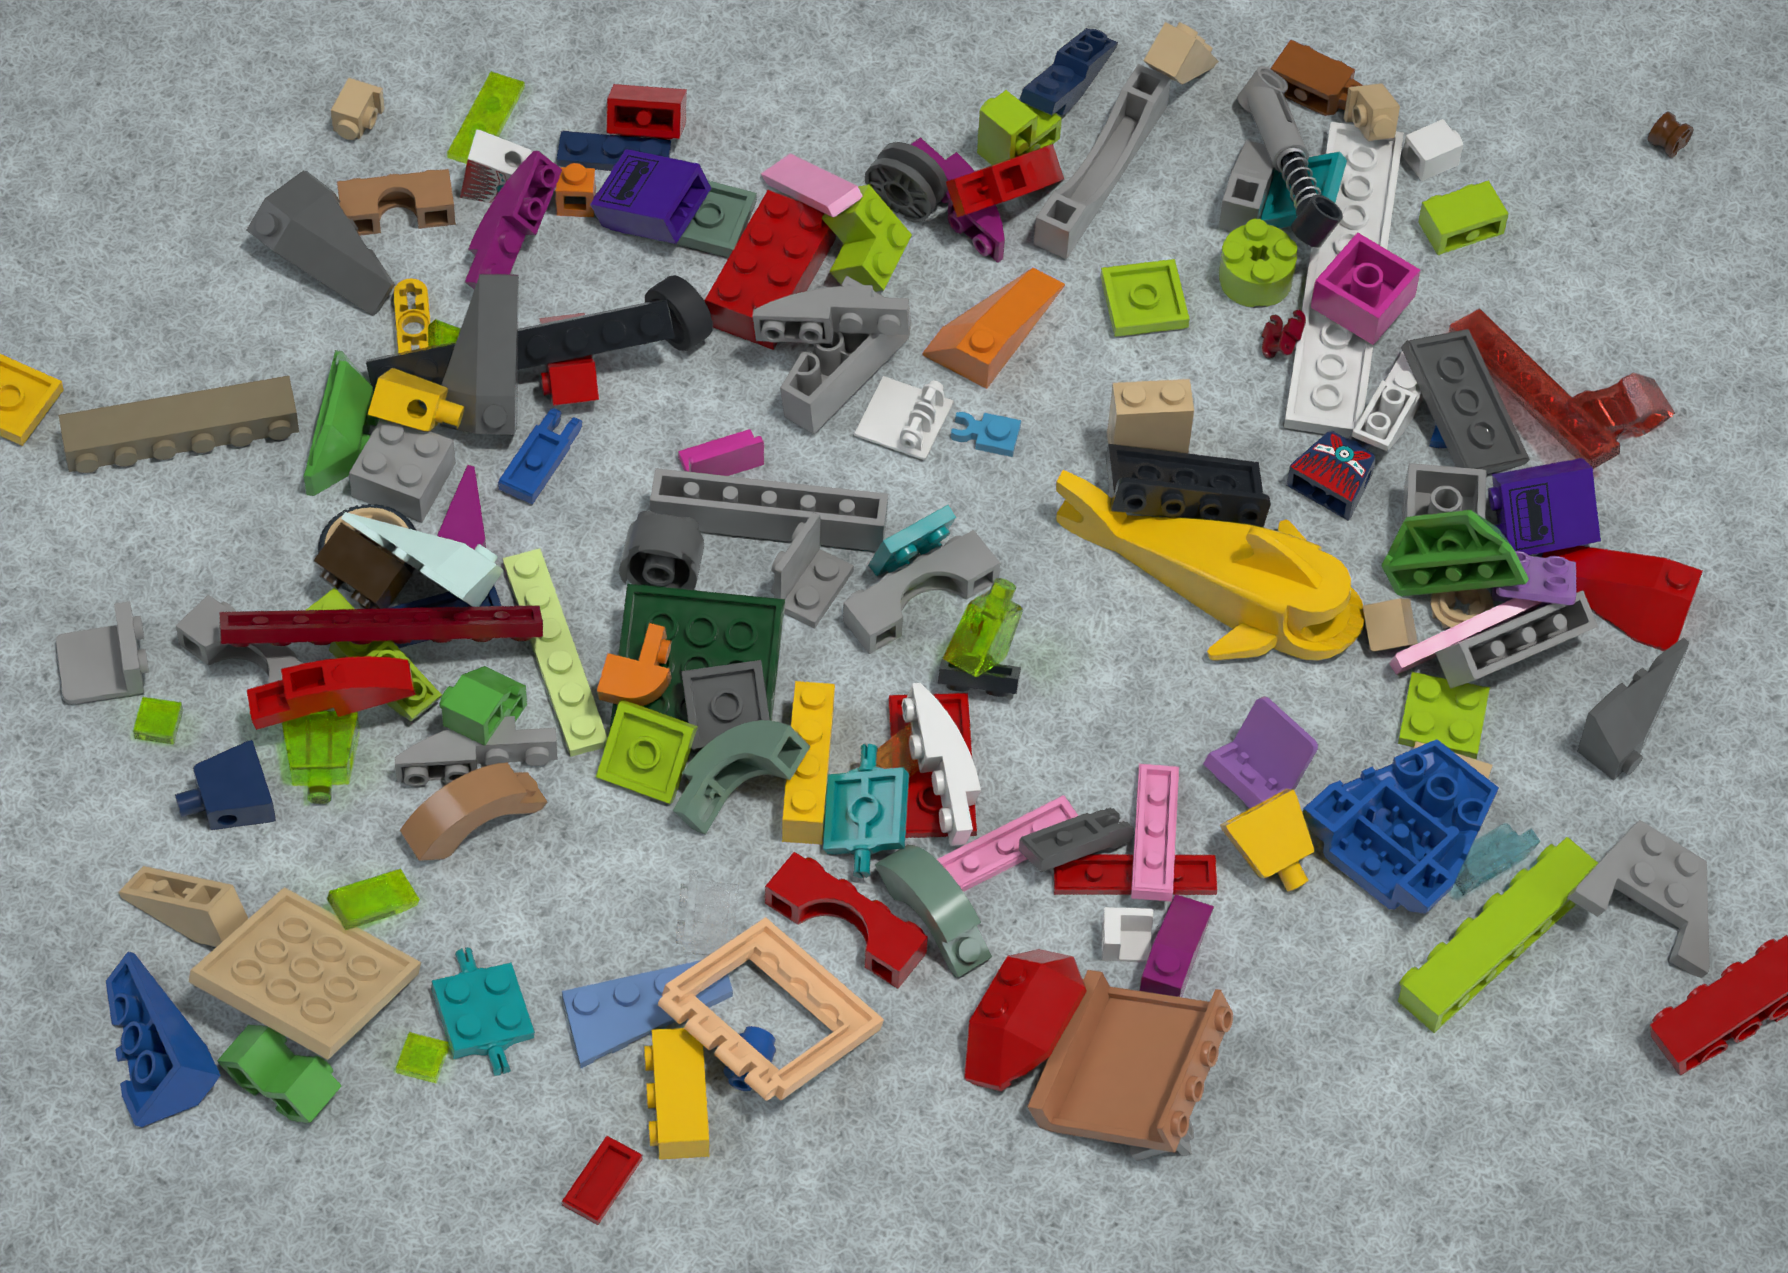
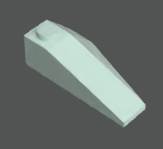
[341,512,504,607]

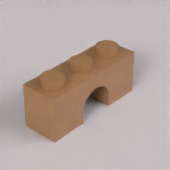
[337,169,456,236]

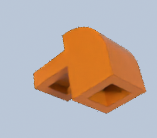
[597,623,672,706]

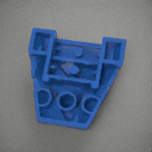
[1302,739,1499,913]

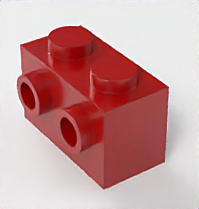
[607,84,687,140]

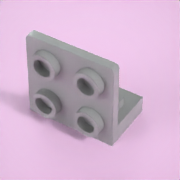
[771,512,854,629]

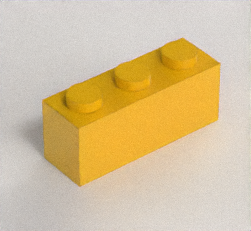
[644,1028,710,1160]

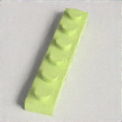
[503,548,608,757]

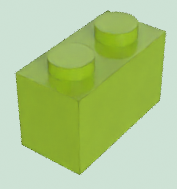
[1418,180,1509,255]

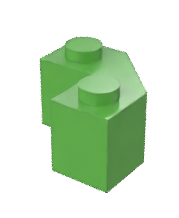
[439,666,527,746]
[217,1024,341,1123]

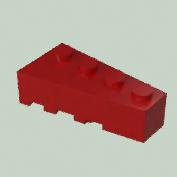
[1650,935,1788,1075]

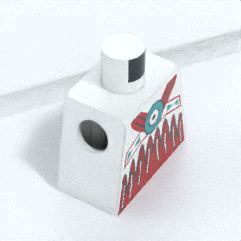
[460,130,532,203]

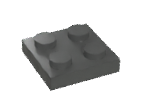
[681,660,770,752]

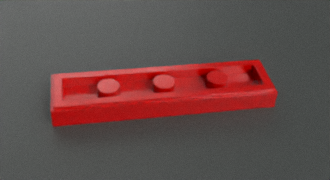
[1053,854,1217,895]

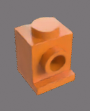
[555,163,596,217]

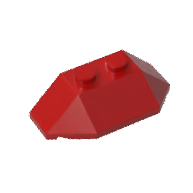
[964,949,1087,1091]

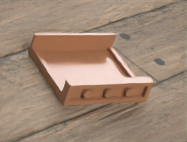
[1027,970,1233,1153]

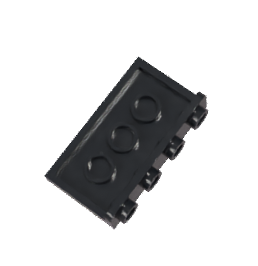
[1105,444,1271,528]

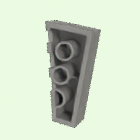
[780,276,909,434]

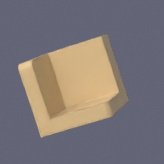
[1363,598,1418,652]

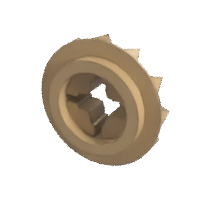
[1430,588,1494,629]

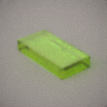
[327,868,420,930]

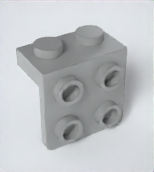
[56,601,149,705]

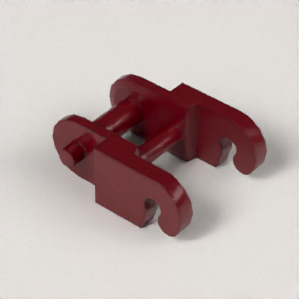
[1261,310,1306,359]

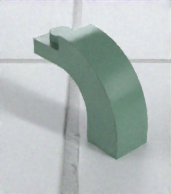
[673,720,810,835]
[875,844,992,977]

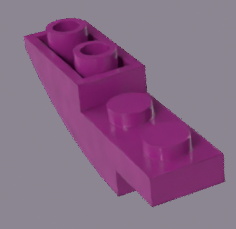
[911,137,1005,263]
[465,151,562,289]

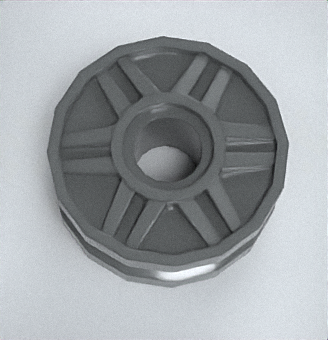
[865,142,948,223]

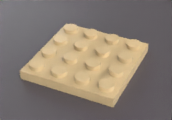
[188,887,421,1060]

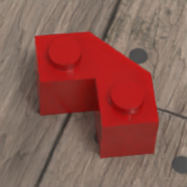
[539,313,599,406]

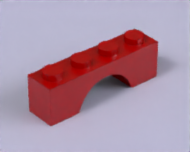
[765,852,928,989]

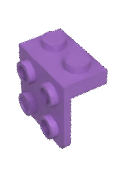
[1491,551,1576,607]
[1203,696,1318,808]

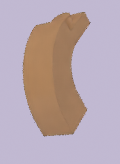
[400,762,547,861]

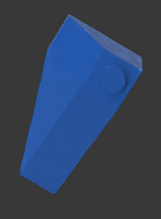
[106,952,221,1127]

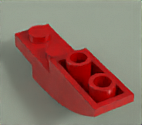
[946,144,1064,217]
[247,656,416,730]

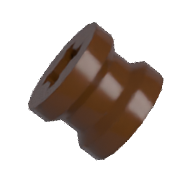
[1648,111,1694,158]

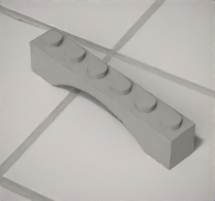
[1034,64,1171,259]

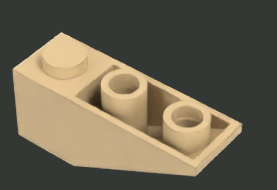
[1143,22,1219,85]

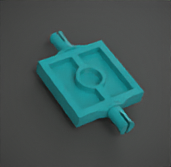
[823,744,909,878]
[431,947,535,1076]

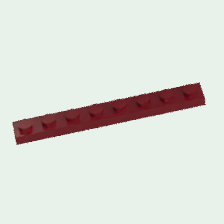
[219,605,543,647]

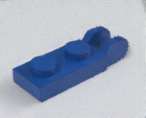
[498,408,583,505]

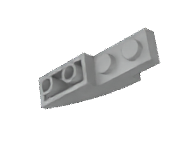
[753,285,911,344]
[395,716,558,786]

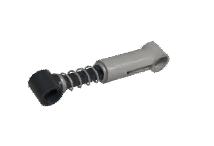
[1237,66,1343,248]

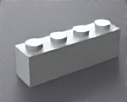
[1435,591,1598,688]

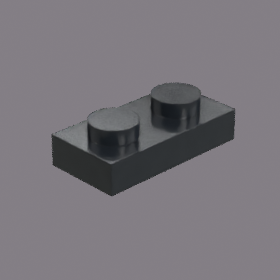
[938,657,1021,697]

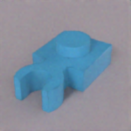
[951,412,1021,457]

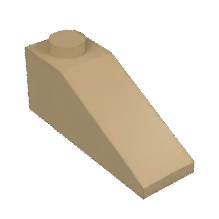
[119,866,248,947]

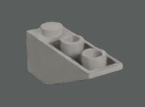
[1219,140,1275,231]

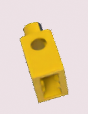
[368,368,465,432]
[1220,788,1314,892]

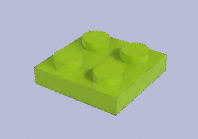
[1100,259,1190,337]
[1398,672,1490,759]
[596,700,698,804]

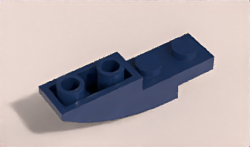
[1019,28,1118,116]

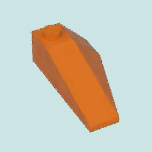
[922,268,1065,389]

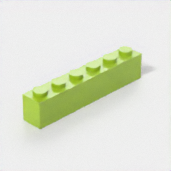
[1398,837,1598,1033]

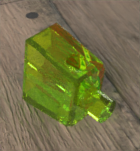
[943,578,1023,677]
[282,711,360,804]

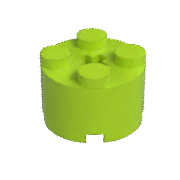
[1219,219,1297,307]

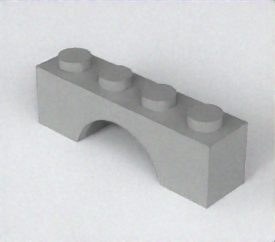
[843,530,1000,654]
[176,595,313,730]

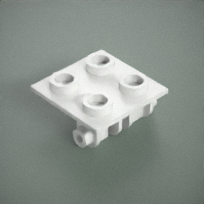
[854,376,954,461]

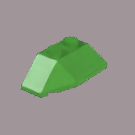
[304,350,379,496]
[1381,510,1529,596]

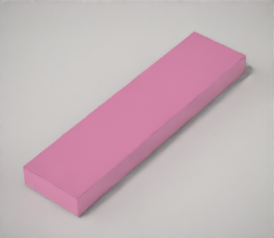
[761,153,863,217]
[1389,598,1542,675]
[1131,764,1179,902]
[937,795,1078,892]

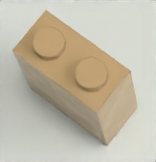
[1107,379,1194,453]

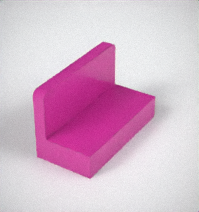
[678,429,764,476]

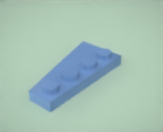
[562,960,733,1068]

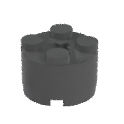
[619,511,704,590]

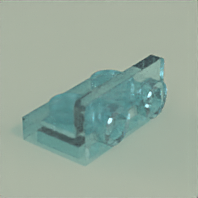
[1455,823,1541,895]

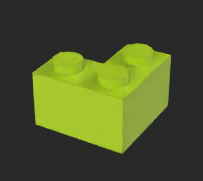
[977,90,1062,165]
[822,184,912,292]

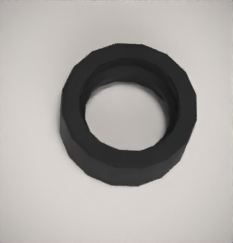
[645,275,713,351]

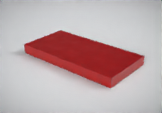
[888,693,977,838]

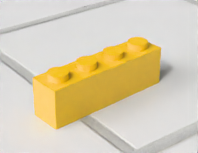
[782,681,835,845]

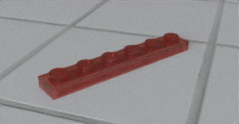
[1449,308,1620,469]

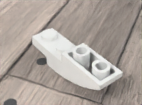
[1352,339,1424,451]
[902,683,981,846]

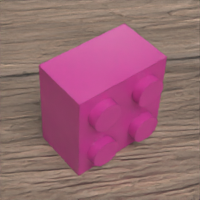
[1311,232,1421,345]

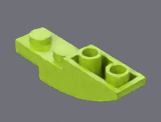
[306,587,442,721]

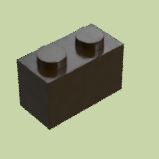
[313,523,412,609]

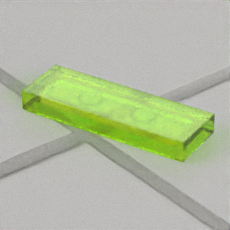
[447,71,525,164]

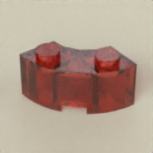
[1558,372,1675,451]

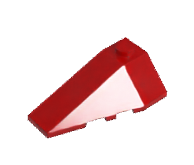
[1541,546,1703,651]

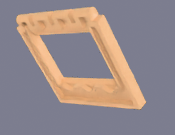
[658,917,884,1101]

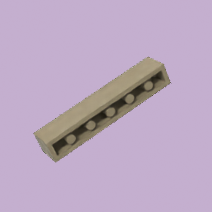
[58,376,299,473]

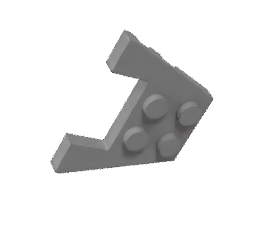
[1567,820,1710,978]

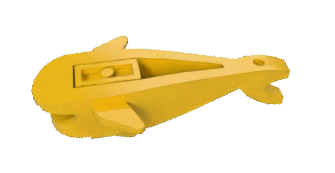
[1056,470,1365,660]

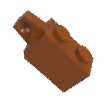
[1270,39,1364,116]

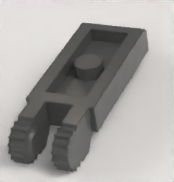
[1019,807,1135,872]

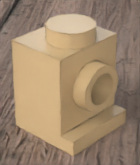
[331,78,385,140]
[1344,83,1400,141]

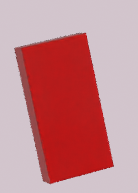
[562,1135,643,1225]

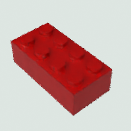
[704,190,836,350]

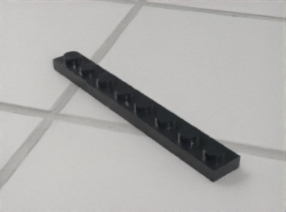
[366,298,675,394]

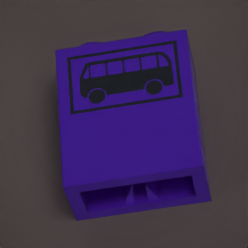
[590,149,711,244]
[1488,458,1601,555]

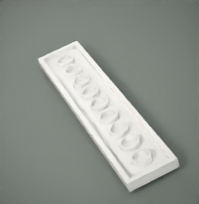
[1284,122,1404,438]

